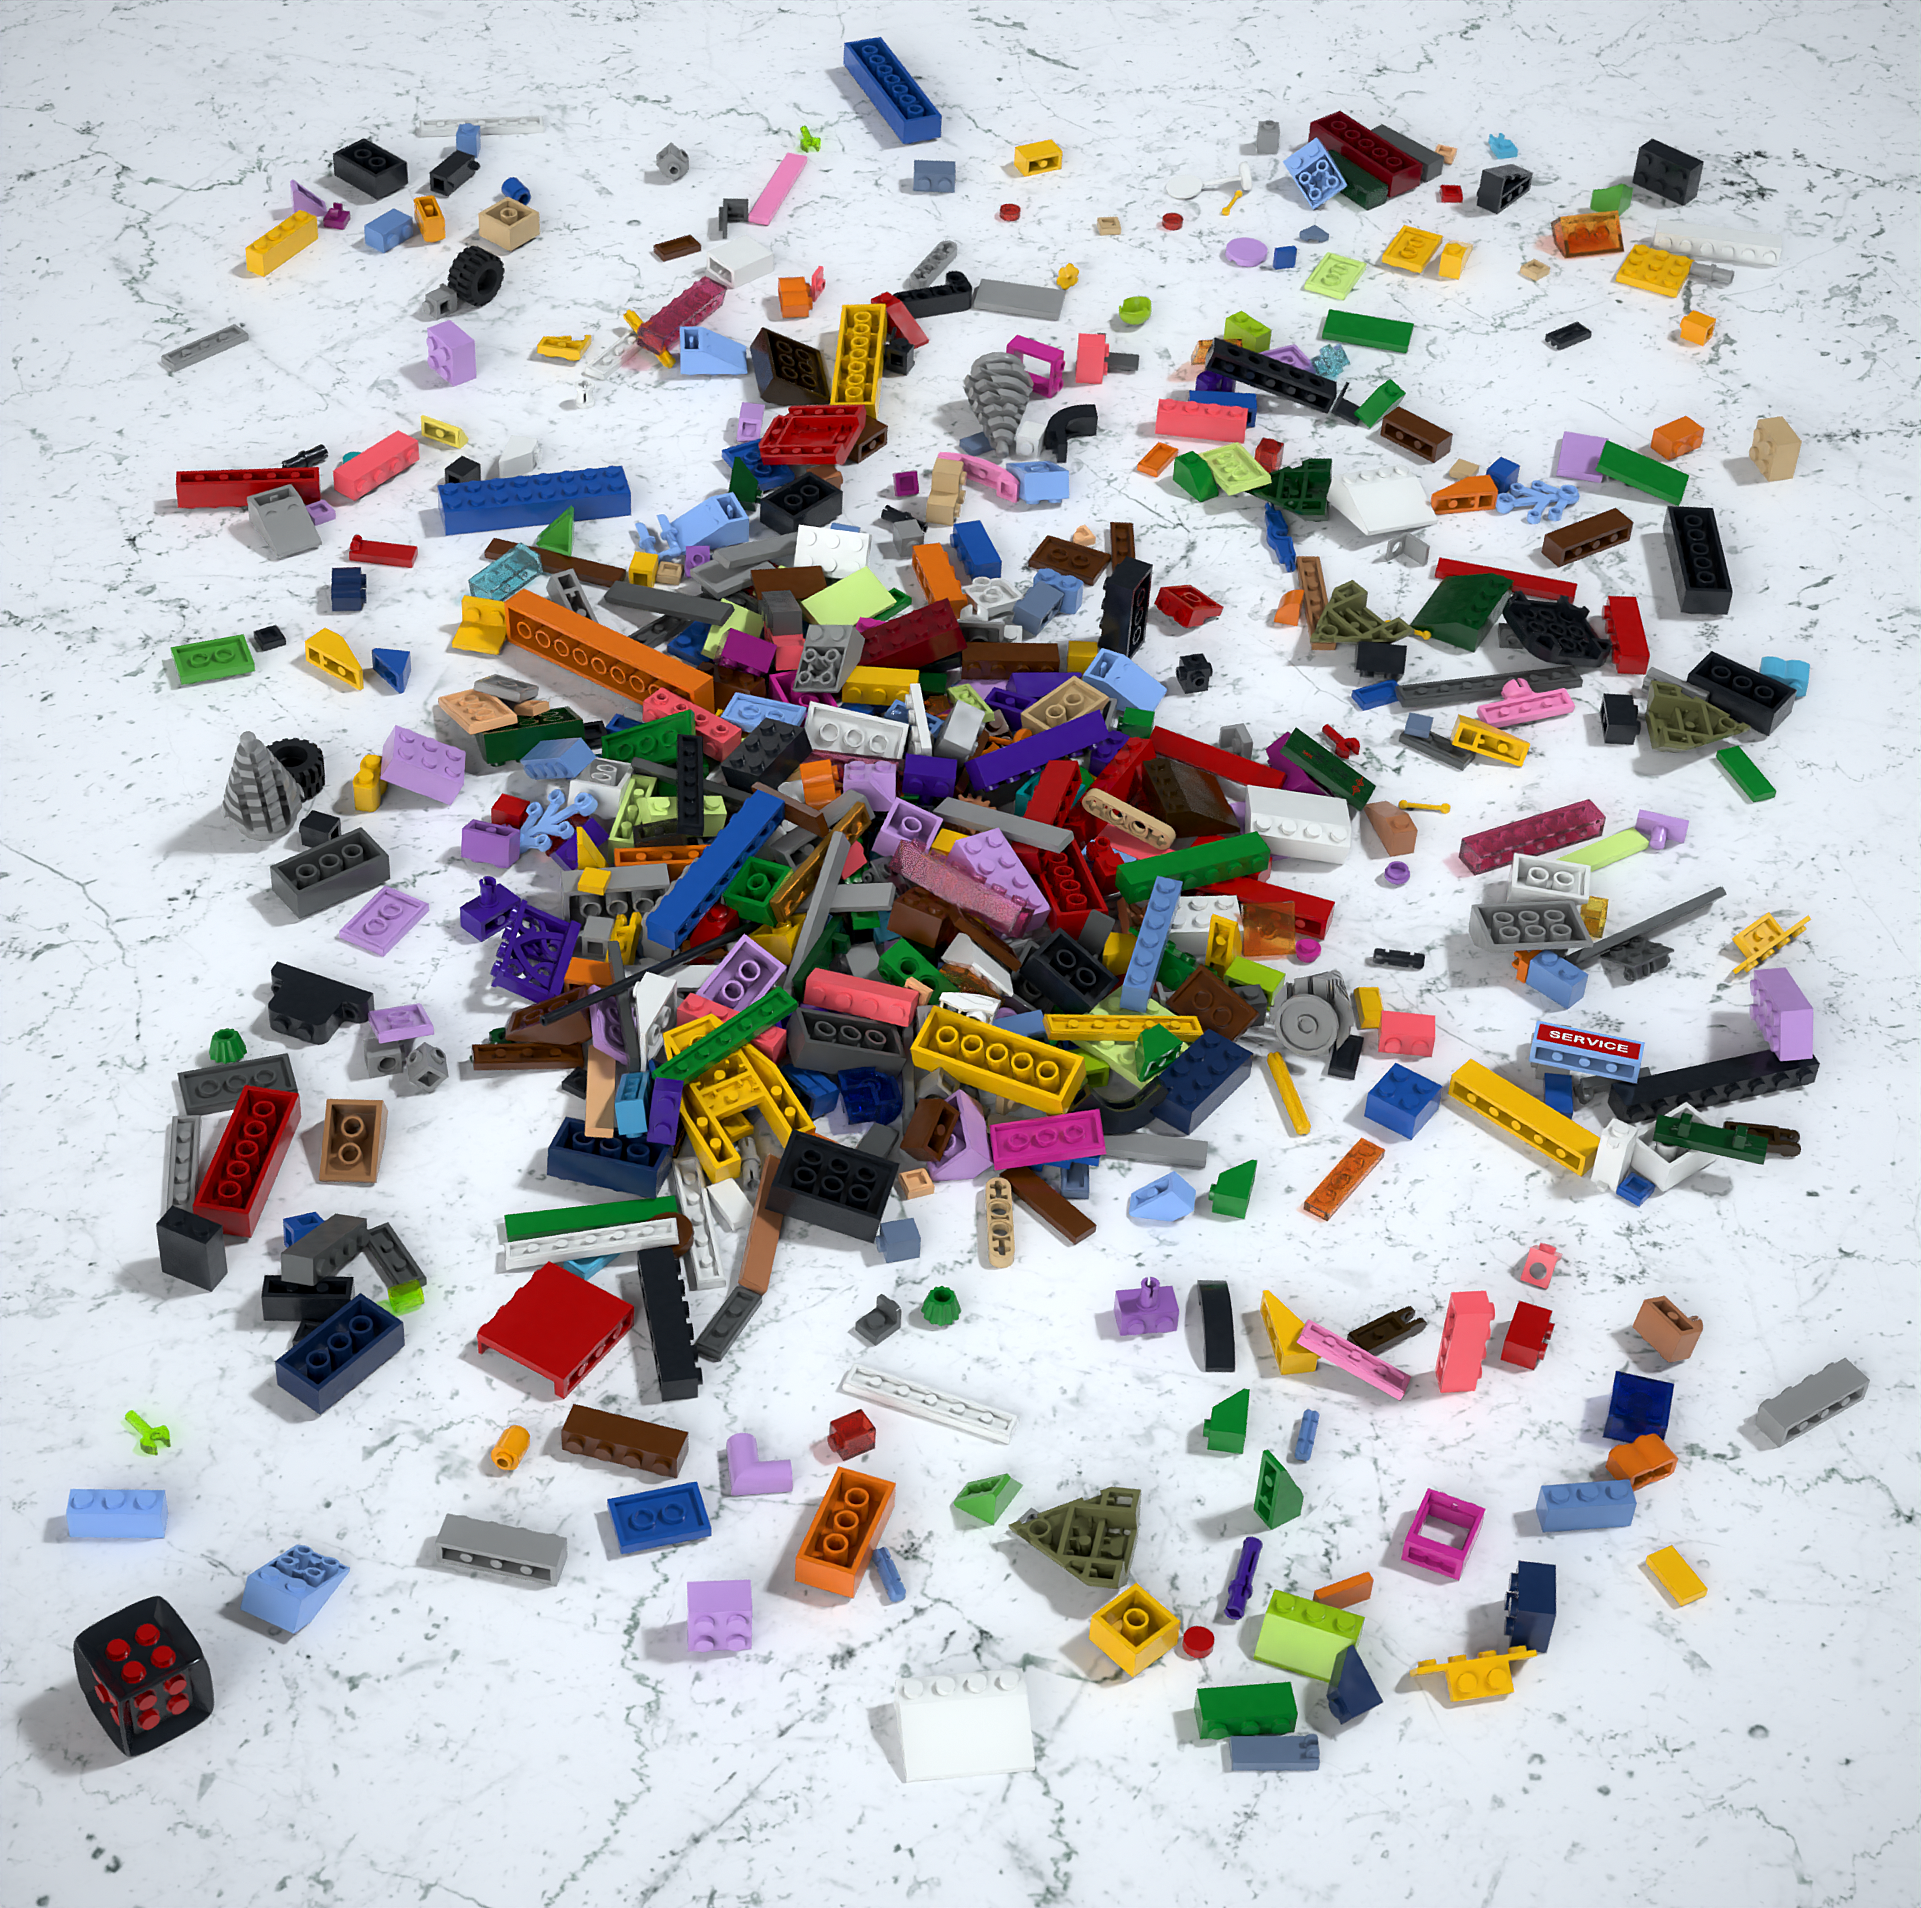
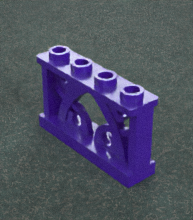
[490,899,581,1003]

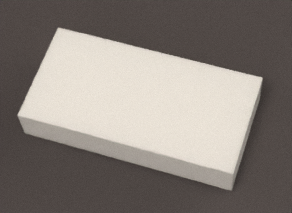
[707,1177,754,1230]

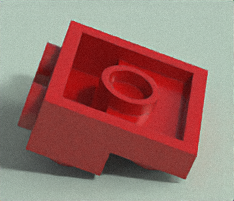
[1154,585,1224,628]

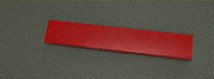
[1435,557,1577,604]
[1149,725,1287,790]

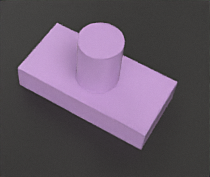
[1635,809,1689,850]

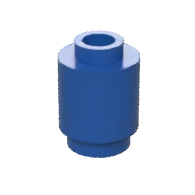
[501,177,531,205]

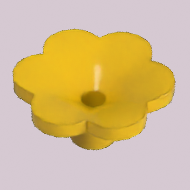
[1056,263,1079,290]

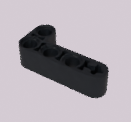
[893,271,972,319]

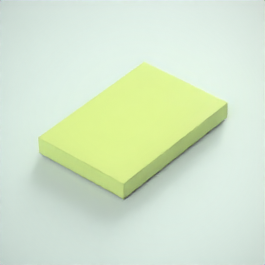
[1304,252,1367,300]
[701,598,764,659]

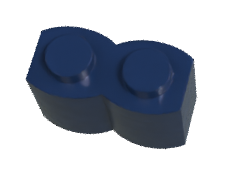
[331,567,367,611]

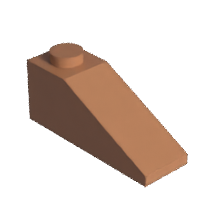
[1363,801,1418,857]

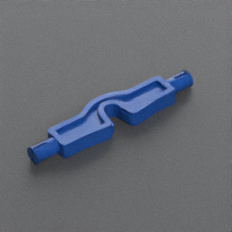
[1264,502,1296,572]

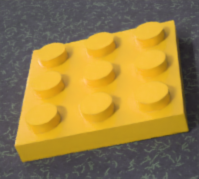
[1616,244,1695,298]

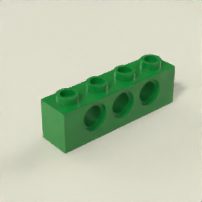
[877,938,962,1005]

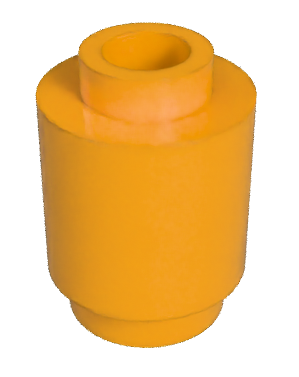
[491,1425,530,1470]

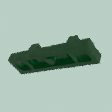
[792,915,851,1002]
[1653,1112,1768,1165]

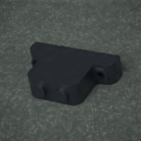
[268,961,375,1045]

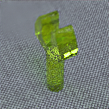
[800,126,821,153]
[125,1410,171,1455]

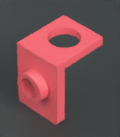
[808,266,826,302]
[1520,1243,1562,1289]

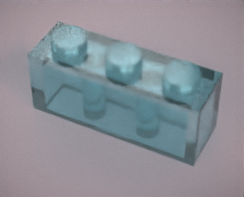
[468,542,543,601]

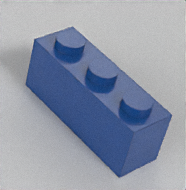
[1188,390,1257,427]
[950,520,1002,582]

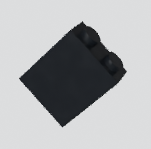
[156,1205,228,1292]

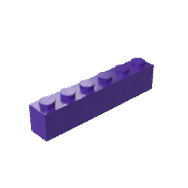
[964,709,1110,792]

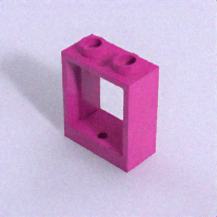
[1006,335,1065,398]
[1401,1488,1486,1580]

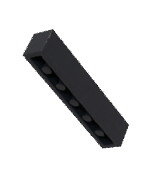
[637,1247,703,1402]

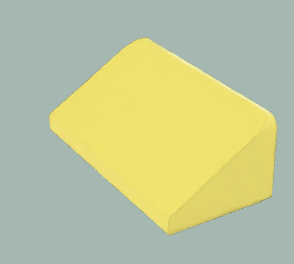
[421,415,468,449]

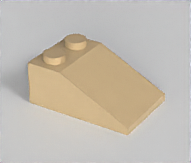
[1020,676,1109,735]

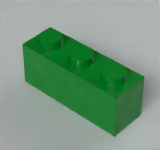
[1194,1682,1298,1740]

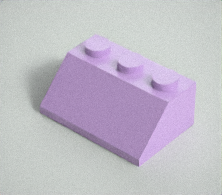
[927,1089,994,1181]

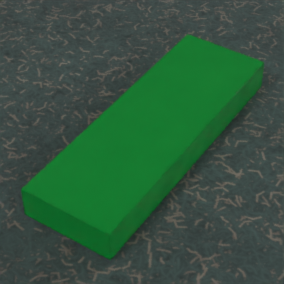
[1716,746,1776,803]

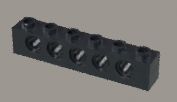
[1205,337,1337,414]

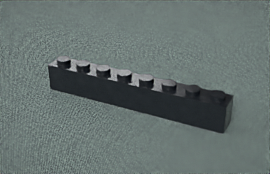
[1607,1049,1820,1124]

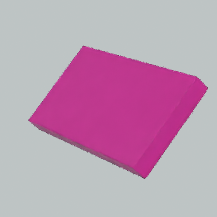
[989,1109,1106,1170]

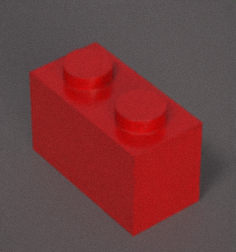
[1500,1300,1555,1370]

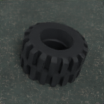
[447,245,505,307]
[266,738,325,801]

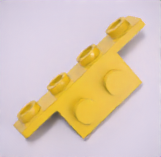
[1732,912,1811,974]
[1409,1646,1537,1702]

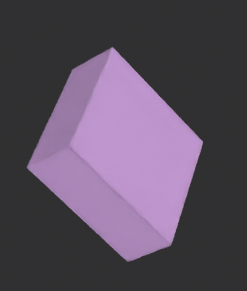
[305,499,336,526]

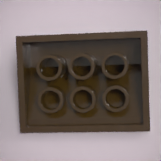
[750,327,831,406]
[1141,758,1240,839]

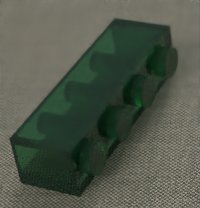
[1328,149,1388,211]

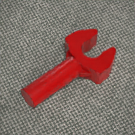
[1322,724,1360,759]

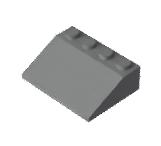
[1468,900,1593,952]

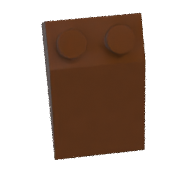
[505,985,593,1045]

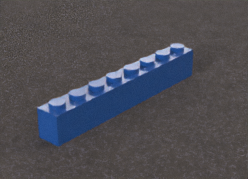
[645,789,785,951]

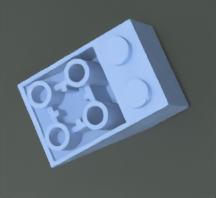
[1283,137,1348,210]
[680,327,747,375]
[670,492,749,555]
[1083,648,1167,712]
[240,1544,350,1633]

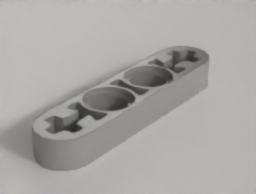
[910,240,957,289]

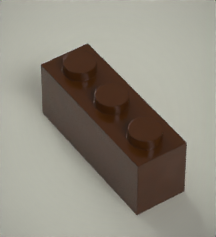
[1380,406,1453,463]

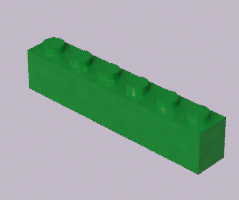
[1115,831,1271,904]

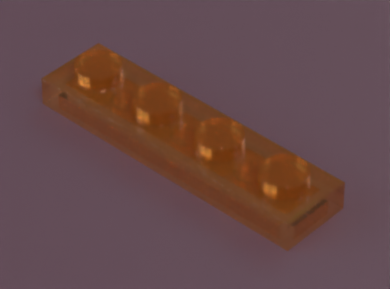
[1303,1137,1385,1221]

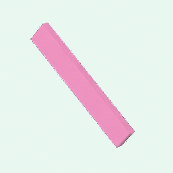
[748,153,807,225]

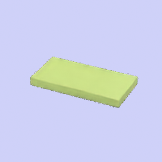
[1198,442,1272,496]
[799,566,897,627]

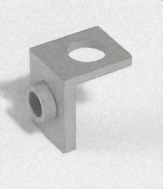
[1385,531,1430,566]

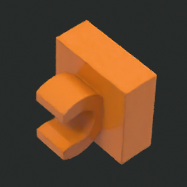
[1512,950,1542,983]

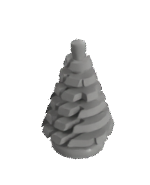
[963,352,1034,459]
[221,731,305,841]
[1269,970,1354,1056]

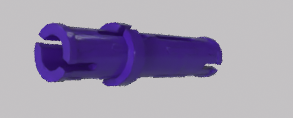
[1224,1537,1263,1620]

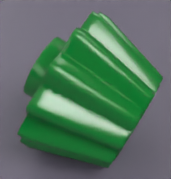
[209,1028,247,1064]
[921,1286,961,1326]

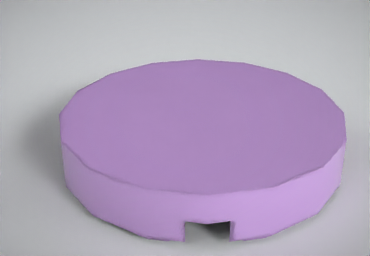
[1225,237,1268,267]

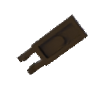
[1722,1121,1801,1157]
[1347,1306,1427,1355]

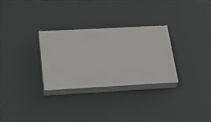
[974,278,1066,320]

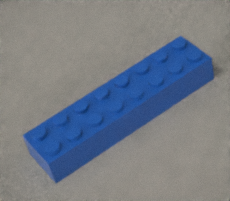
[843,37,942,144]
[437,466,631,536]

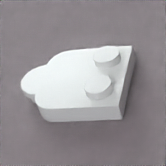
[965,577,1024,617]

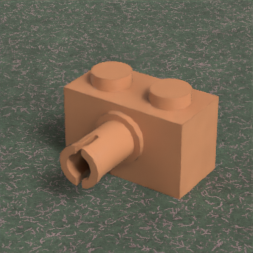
[1632,1296,1703,1363]

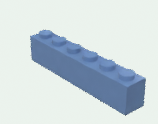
[1119,876,1183,1014]

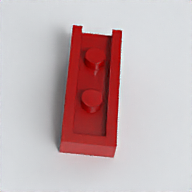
[349,535,418,568]

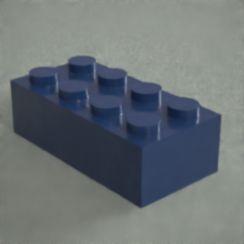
[1152,1029,1253,1136]
[547,1117,673,1199]
[275,1293,405,1415]

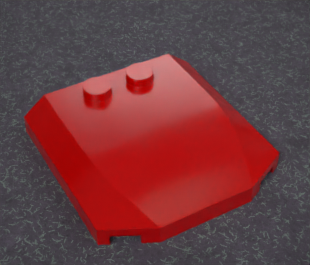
[758,404,866,466]

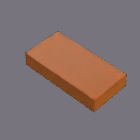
[1137,442,1178,478]
[1313,1572,1374,1609]

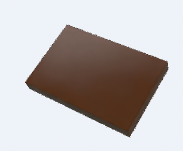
[1028,535,1111,586]
[750,565,827,605]
[948,904,1022,972]
[1166,963,1261,1043]

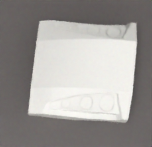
[939,992,1001,1025]

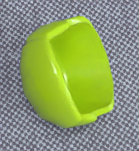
[1119,296,1152,325]

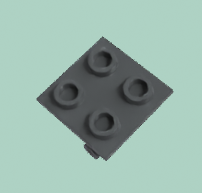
[862,855,911,907]
[1600,937,1674,981]

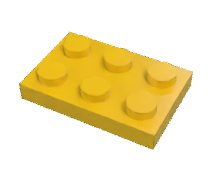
[1382,225,1443,273]

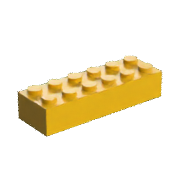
[910,1005,1086,1115]

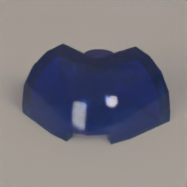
[838,1067,903,1126]

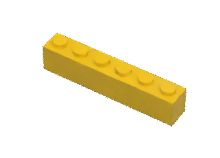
[1448,1059,1600,1177]

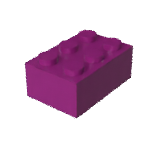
[713,628,777,677]

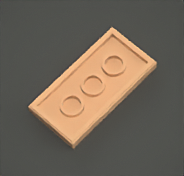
[438,689,518,735]

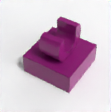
[323,202,351,230]
[893,470,919,497]

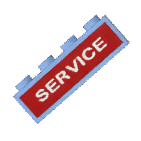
[1529,1021,1645,1084]

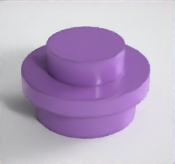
[1384,861,1410,885]

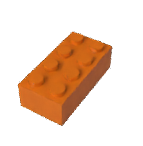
[795,1466,896,1599]

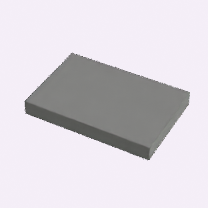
[690,559,775,599]

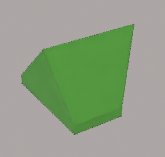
[1590,184,1633,219]
[536,506,574,557]
[953,1473,1023,1525]

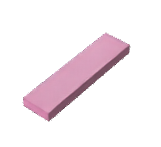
[1297,1319,1411,1400]

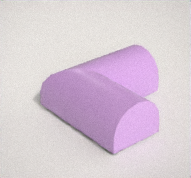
[726,1433,793,1496]

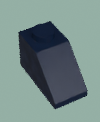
[1326,1645,1383,1725]

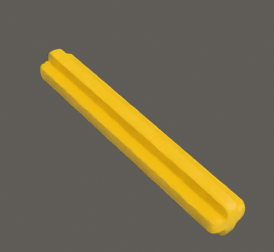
[623,309,676,368]
[1267,1051,1311,1135]

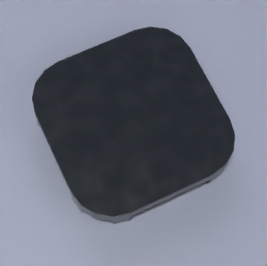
[1502,591,1613,667]

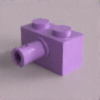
[461,819,520,868]
[1113,1277,1179,1336]

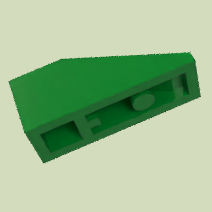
[1253,1449,1304,1530]

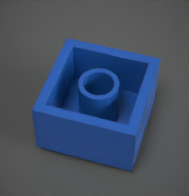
[1364,1063,1443,1140]

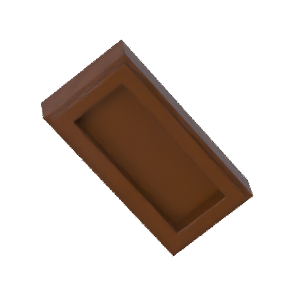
[653,234,701,262]

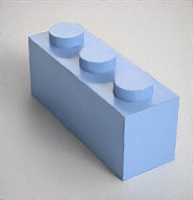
[66,1489,168,1538]

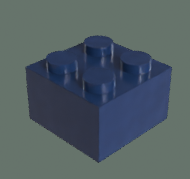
[1504,1560,1556,1653]

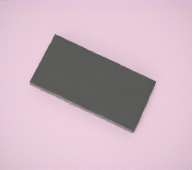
[177,1053,298,1116]

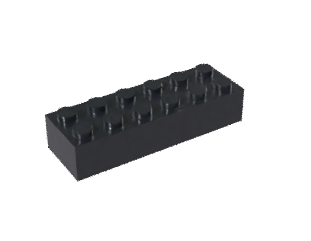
[1663,506,1733,615]

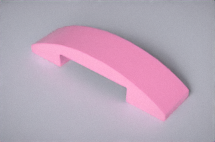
[938,452,1020,503]

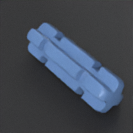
[1294,1409,1320,1461]
[872,1547,906,1602]

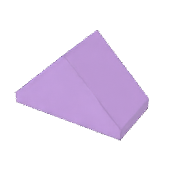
[290,179,327,217]

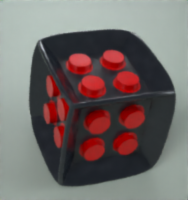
[73,1596,214,1757]

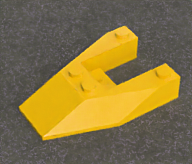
[662,1013,816,1184]

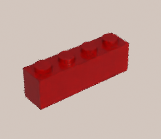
[1602,596,1650,674]

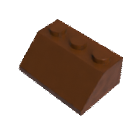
[696,661,767,714]

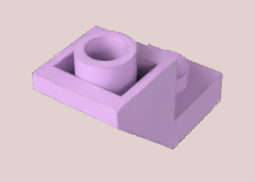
[737,402,764,443]

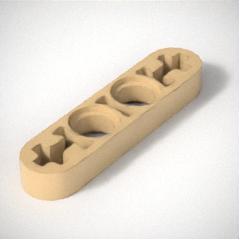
[1082,788,1176,850]
[985,1177,1015,1268]

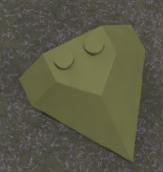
[1310,580,1415,645]
[1645,680,1751,753]
[1009,1487,1141,1589]

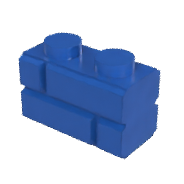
[780,1063,840,1119]

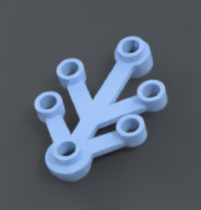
[1496,480,1579,524]
[520,789,598,854]

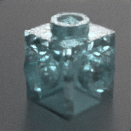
[1310,344,1350,377]

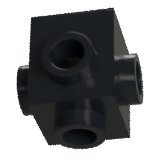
[1176,653,1213,694]

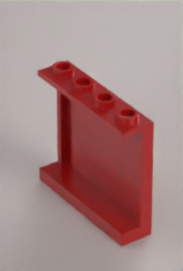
[477,1261,634,1399]

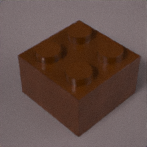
[886,886,961,948]

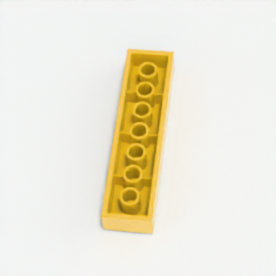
[830,304,887,420]

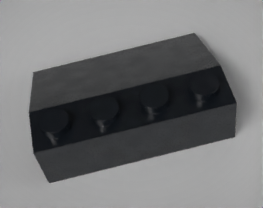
[765,1129,900,1244]

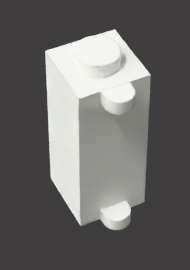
[1591,1117,1639,1192]

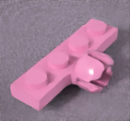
[1476,678,1575,728]

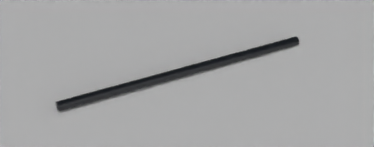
[540,921,763,1026]

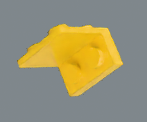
[452,595,507,655]

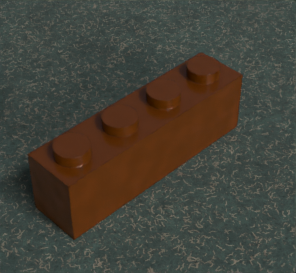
[1541,508,1633,567]
[960,642,1060,680]
[561,1404,689,1478]

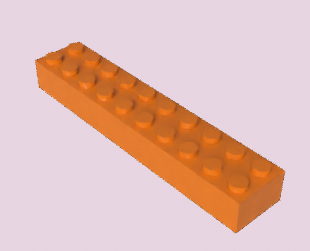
[504,588,715,715]

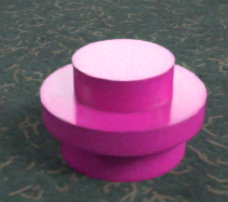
[1295,939,1321,963]

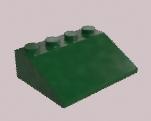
[1410,573,1514,653]
[474,706,586,767]

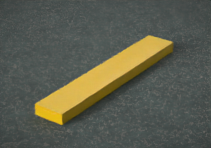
[1042,1014,1203,1042]

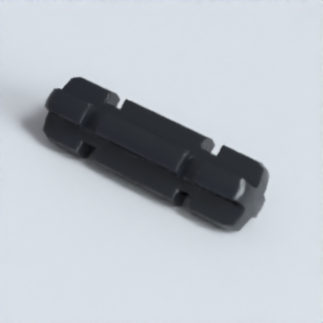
[1373,948,1425,969]

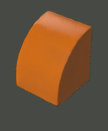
[1274,589,1305,626]

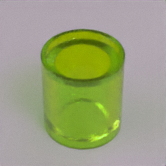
[388,1279,425,1313]

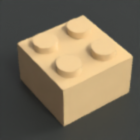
[478,197,540,251]
[1749,416,1802,482]

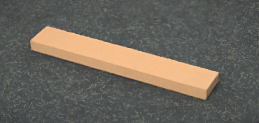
[585,1045,616,1138]

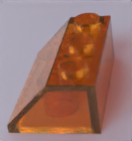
[1551,210,1624,259]

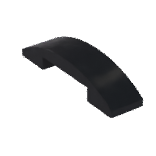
[1197,1280,1235,1372]

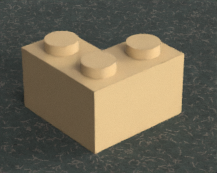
[926,458,967,526]

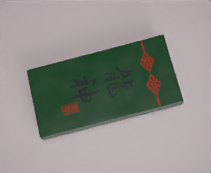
[1280,727,1376,811]

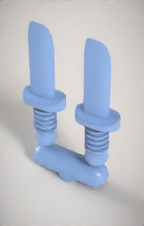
[635,514,682,564]

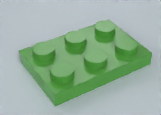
[170,634,255,685]

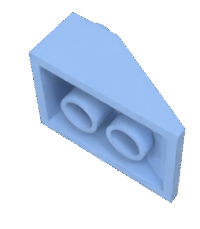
[1006,461,1069,504]

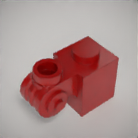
[1086,836,1125,896]

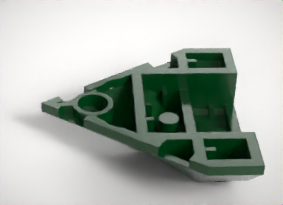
[1243,458,1332,522]

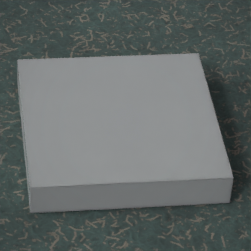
[473,674,539,703]

